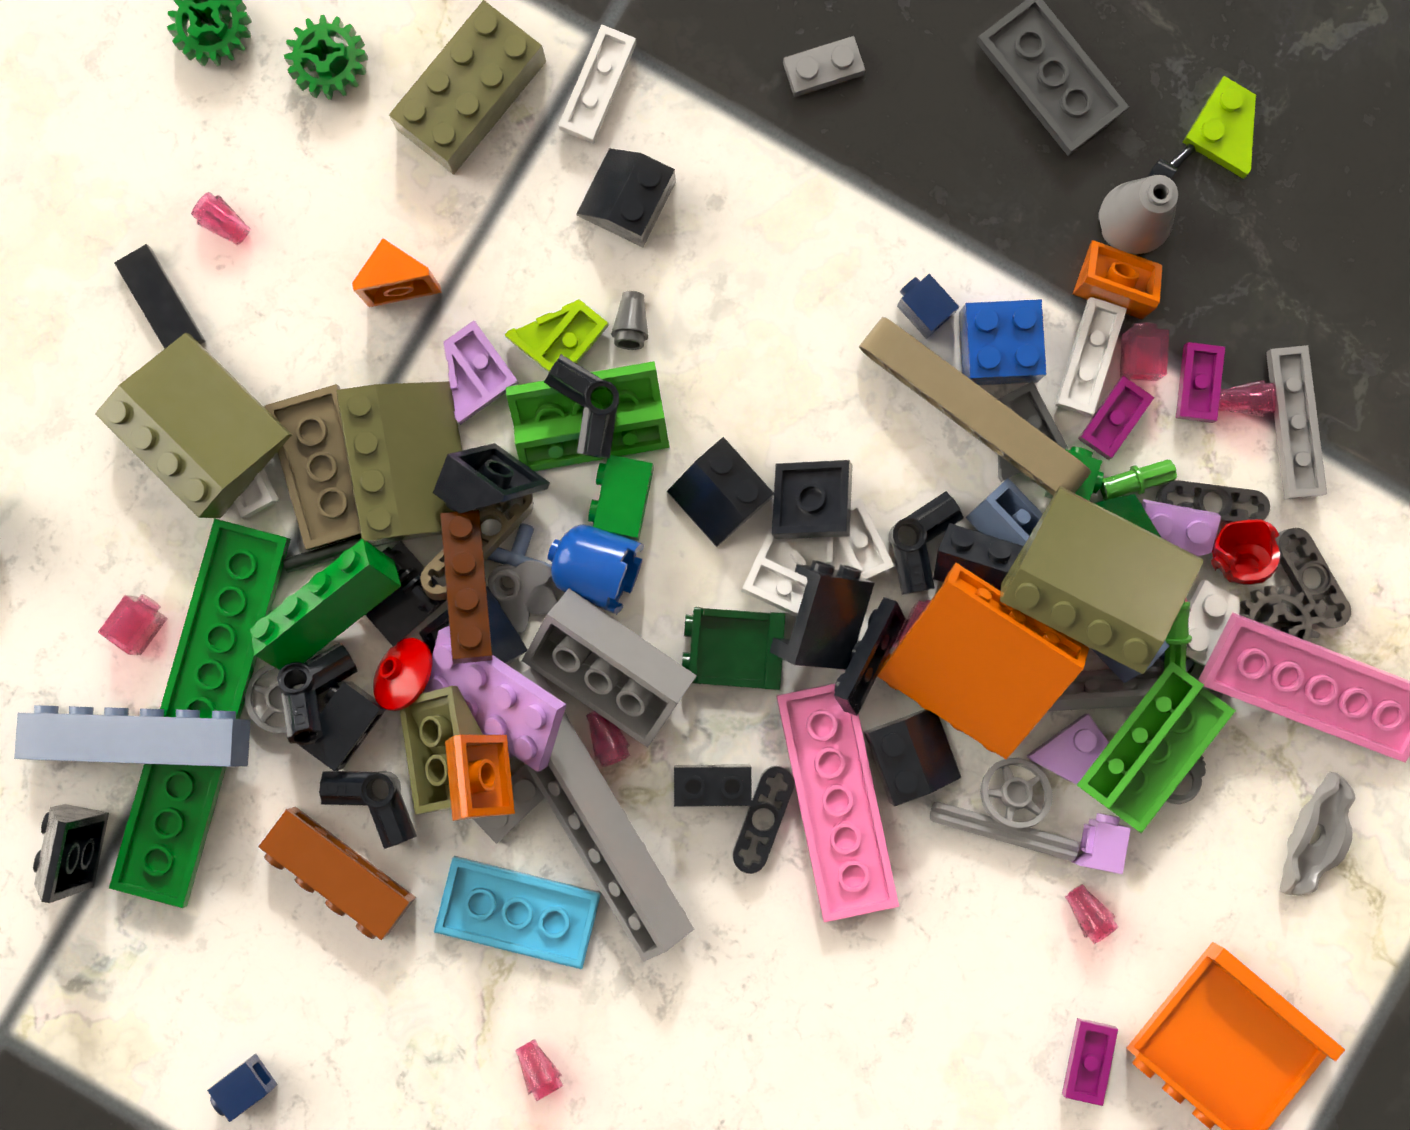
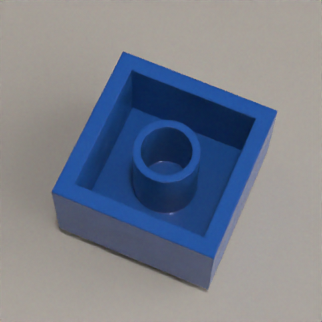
[959,299,1047,385]

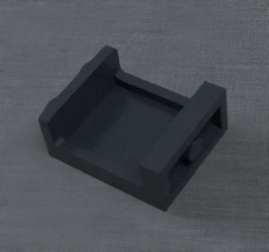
[769,560,875,670]

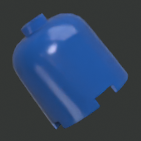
[547,524,644,615]

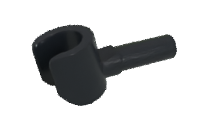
[1148,144,1196,178]

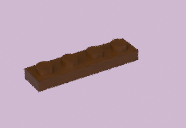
[440,510,493,664]

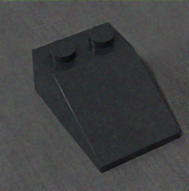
[33,804,109,903]

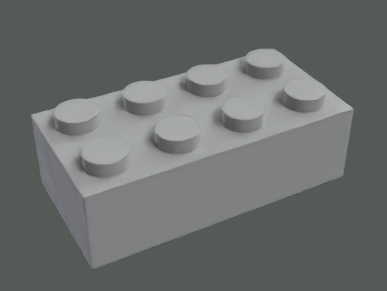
[521,588,696,748]

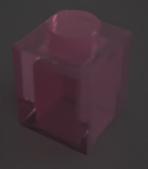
[1120,323,1169,381]
[98,594,168,655]

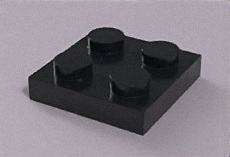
[772,460,853,539]

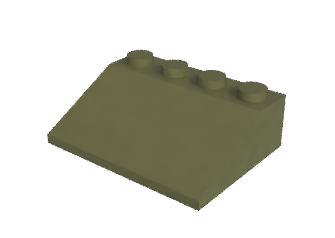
[95,333,292,519]
[336,381,462,545]
[1000,486,1204,674]

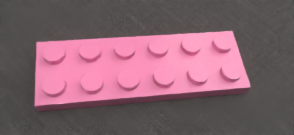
[1198,612,1410,763]
[776,683,899,922]

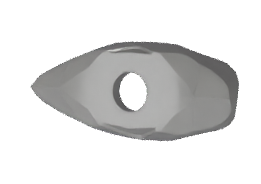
[1280,772,1355,896]

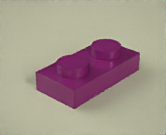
[1176,342,1225,423]
[1078,376,1155,460]
[1062,1018,1118,1106]

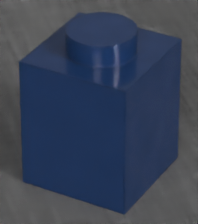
[897,273,959,339]
[207,1053,278,1122]

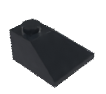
[433,443,550,513]

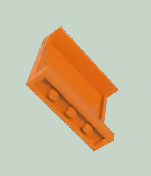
[877,563,1089,760]
[1126,942,1345,1130]

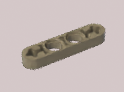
[420,494,534,601]

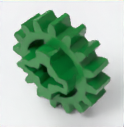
[167,0,252,66]
[284,15,368,100]

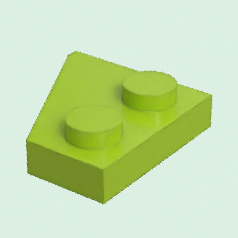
[1182,76,1256,179]
[505,299,609,372]

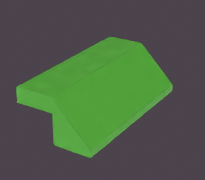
[506,361,670,471]
[1077,661,1236,833]

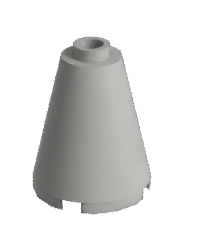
[1098,175,1178,255]

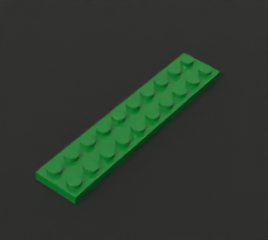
[109,518,291,908]

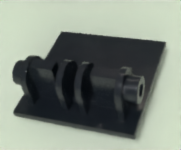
[365,541,447,647]

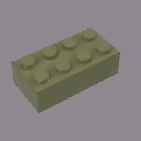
[389,0,546,175]

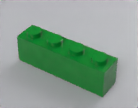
[250,538,401,670]

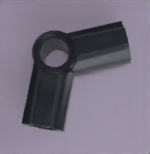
[544,354,619,459]
[888,491,964,595]
[277,643,358,746]
[319,771,417,849]

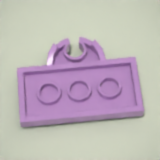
[423,626,566,772]

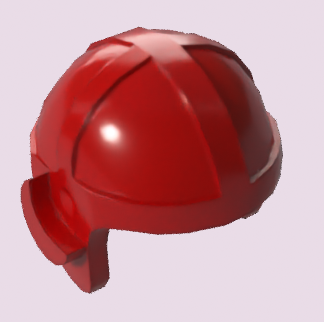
[1211,520,1280,585]

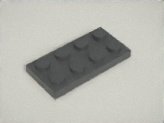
[976,0,1129,156]

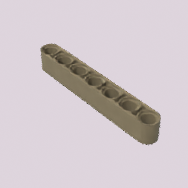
[859,317,1091,496]

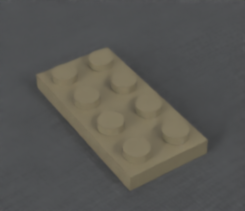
[264,384,361,551]

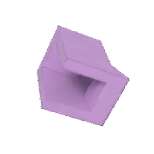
[1071,813,1131,874]

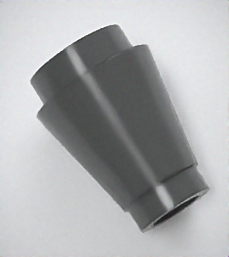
[611,291,648,350]

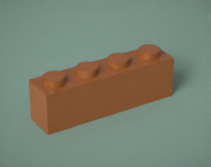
[258,806,416,940]

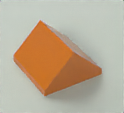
[352,238,442,307]
[1072,240,1162,319]
[445,735,515,821]

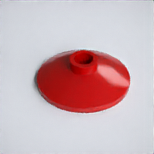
[373,638,432,711]

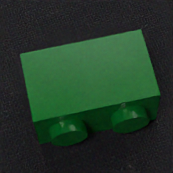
[588,455,654,541]

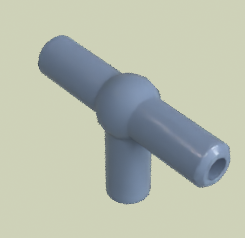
[487,523,552,568]

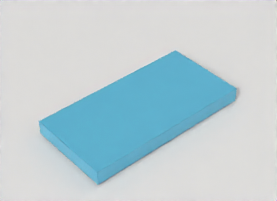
[434,856,602,969]

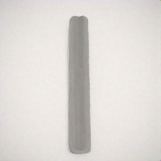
[930,801,1079,861]

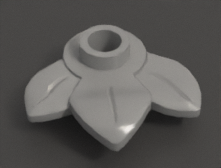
[488,560,558,633]

